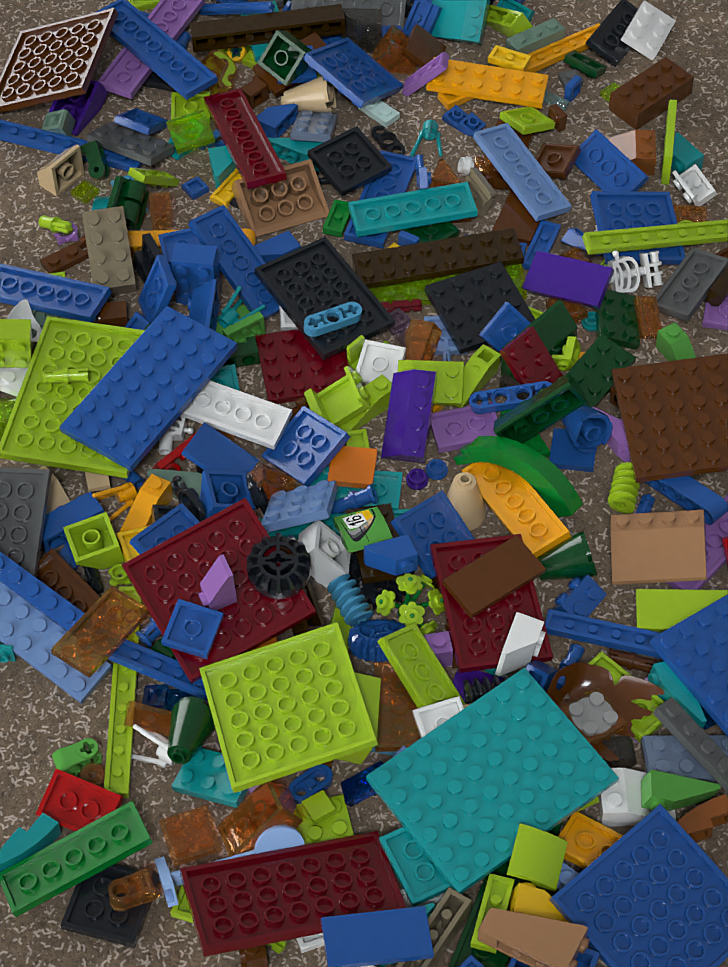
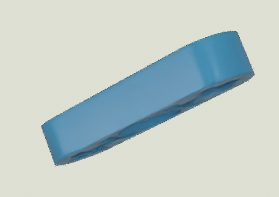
[304,302,362,337]

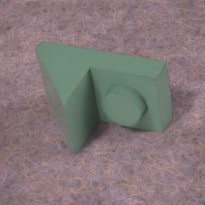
[41,109,75,136]

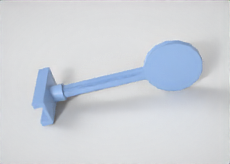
[154,825,304,908]

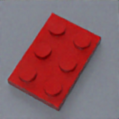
[35,769,124,831]

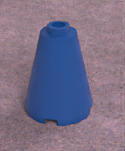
[561,404,613,453]

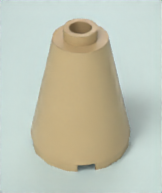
[281,76,337,113]
[446,472,486,531]

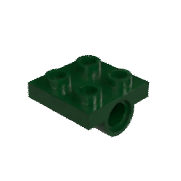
[107,176,150,230]

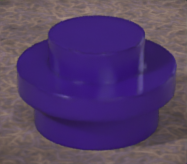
[406,469,428,490]

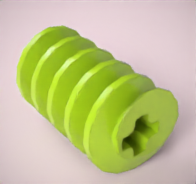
[607,462,641,514]

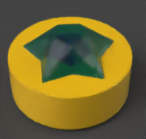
[227,46,247,63]

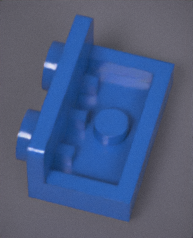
[552,574,607,617]

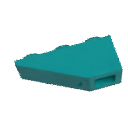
[268,138,324,172]

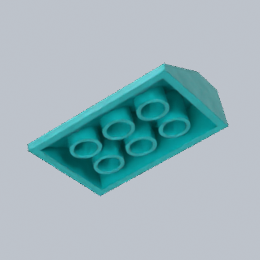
[431,0,490,45]

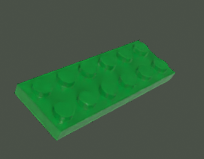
[0,801,153,917]

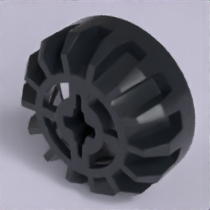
[247,533,311,599]

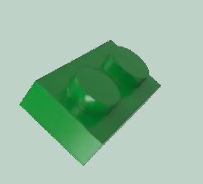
[322,199,351,237]

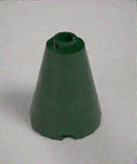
[537,531,598,581]
[167,696,216,764]

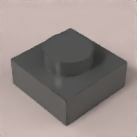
[558,69,584,89]

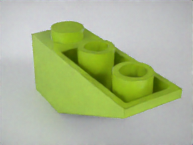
[457,344,501,408]

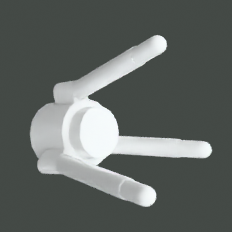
[132,721,175,768]

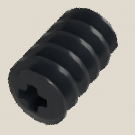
[463,674,508,704]

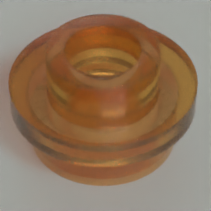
[80,763,105,786]

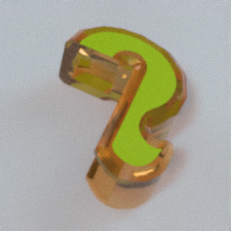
[201,50,237,95]

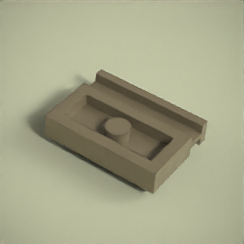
[463,168,497,217]

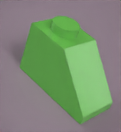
[656,322,696,361]

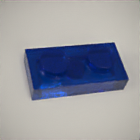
[341,761,384,807]

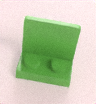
[216,305,265,344]

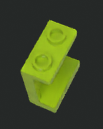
[304,366,371,427]

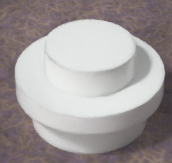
[457,156,474,176]

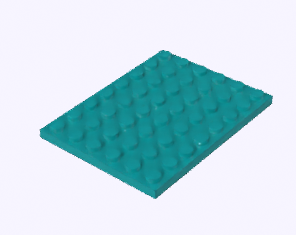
[366,668,619,894]

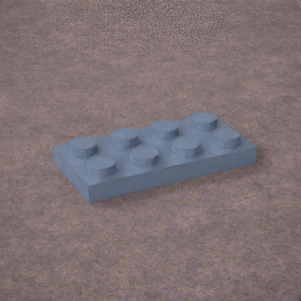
[641,735,728,783]

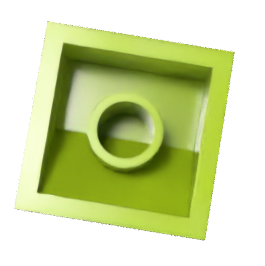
[63,512,125,570]

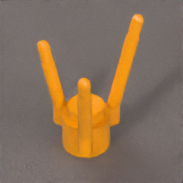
[92,482,137,522]

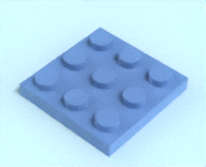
[262,480,338,532]

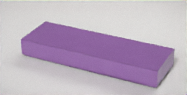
[402,52,449,97]

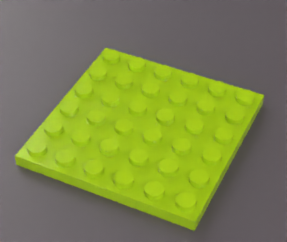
[199,622,378,793]

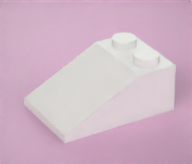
[598,768,676,827]

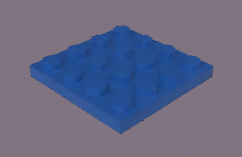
[303,37,404,108]
[590,191,686,265]

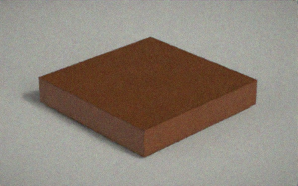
[403,24,446,67]
[535,143,581,179]

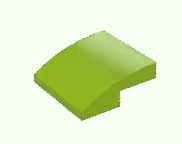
[507,823,568,891]

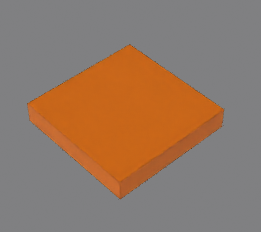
[327,446,378,489]

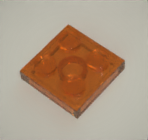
[159,805,222,867]

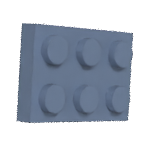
[291,110,338,142]

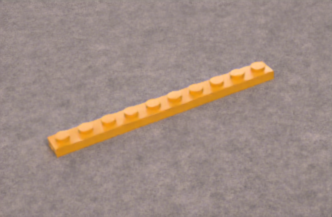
[437,23,600,110]

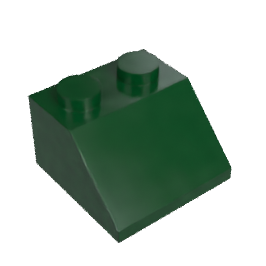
[257,30,312,86]

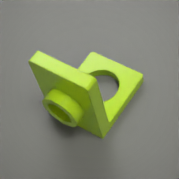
[347,335,365,370]

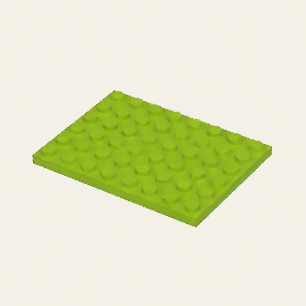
[0,316,145,478]

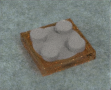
[559,687,627,746]

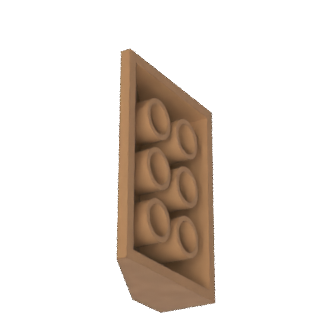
[232,159,329,238]
[610,510,707,585]

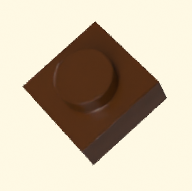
[548,104,567,132]

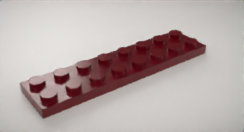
[203,88,287,189]

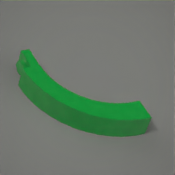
[453,436,583,517]

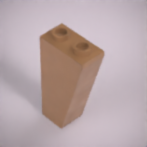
[478,908,590,967]

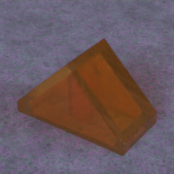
[431,158,461,188]

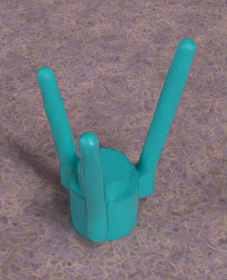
[410,119,443,157]
[217,286,266,329]

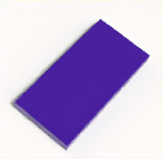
[522,251,614,309]

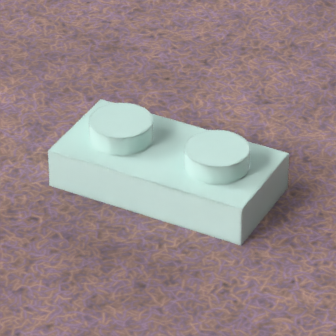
[358,100,400,128]

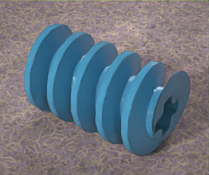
[327,574,374,627]

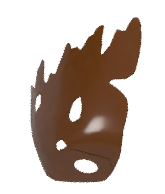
[547,662,665,761]

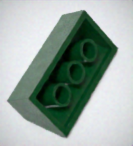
[501,300,578,386]
[493,374,588,443]

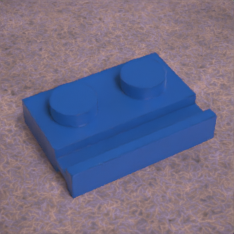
[402,0,442,36]

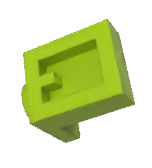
[551,336,581,371]

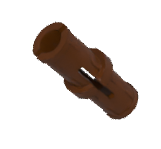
[607,648,657,673]

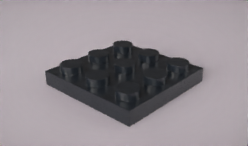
[307,126,392,196]
[60,864,160,948]

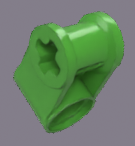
[52,738,102,776]

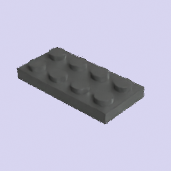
[87,122,175,166]
[651,247,728,322]

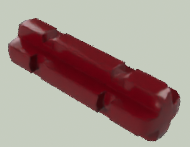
[381,299,422,314]

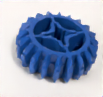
[348,618,406,663]

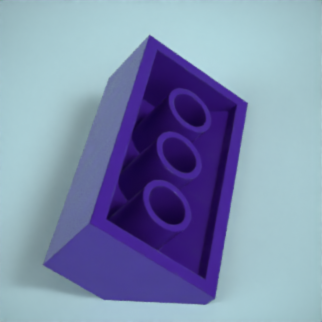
[381,369,437,464]

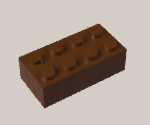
[609,57,694,130]

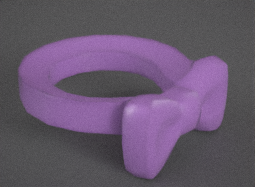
[53,222,79,245]

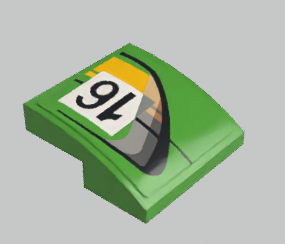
[333,507,393,553]

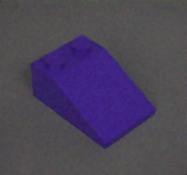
[48,79,109,136]

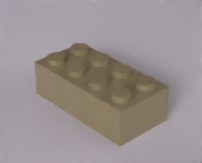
[82,206,137,296]

